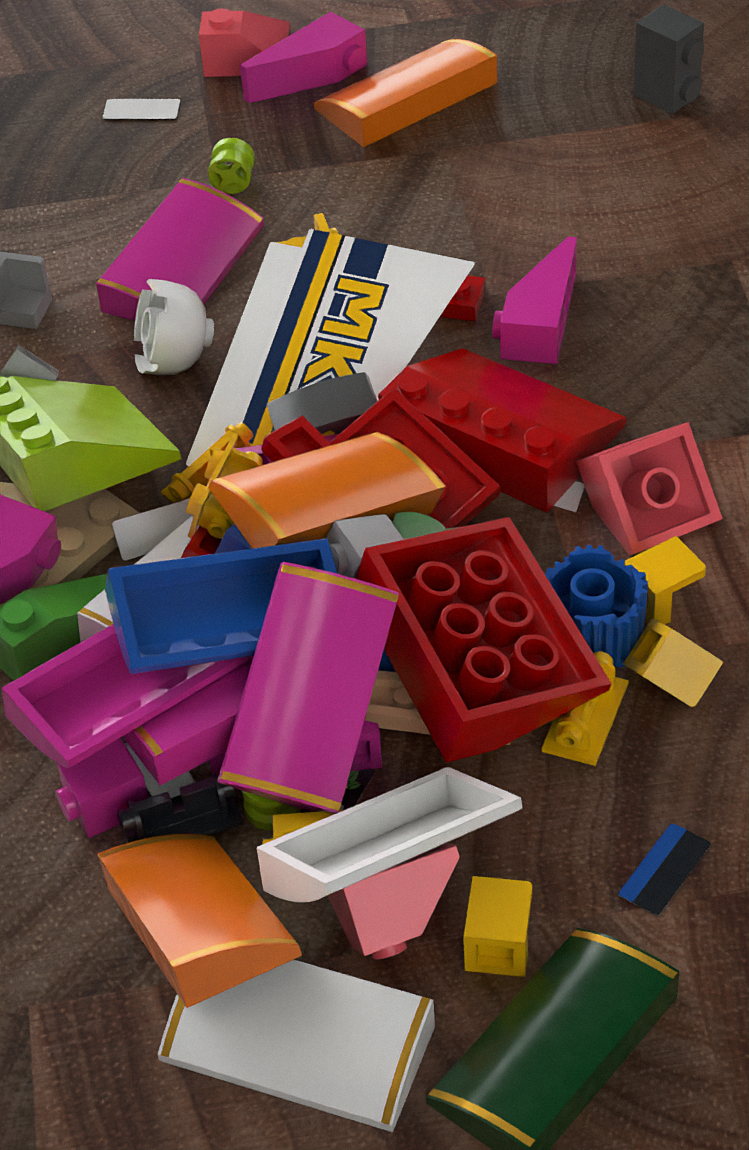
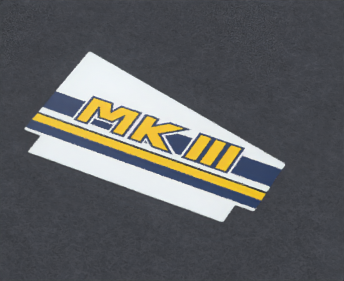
[186,229,475,466]

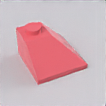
[199,9,290,77]
[576,422,723,555]
[328,842,460,959]

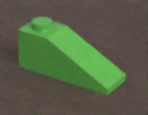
[0,574,107,681]

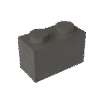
[633,5,704,114]

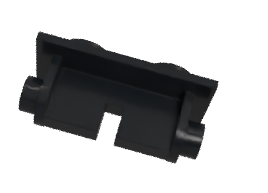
[117,773,244,843]

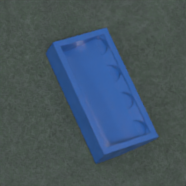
[105,538,337,674]

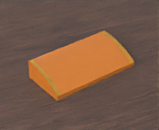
[314,39,497,148]
[208,432,446,549]
[97,834,302,1008]

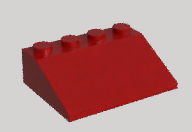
[378,348,627,513]
[355,517,612,763]

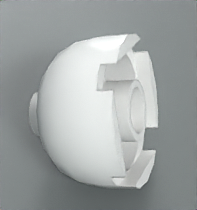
[134,279,214,375]

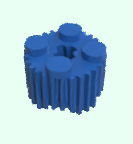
[545,545,648,667]

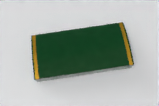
[426,928,679,1150]

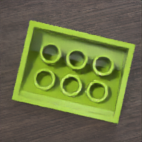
[0,376,182,512]

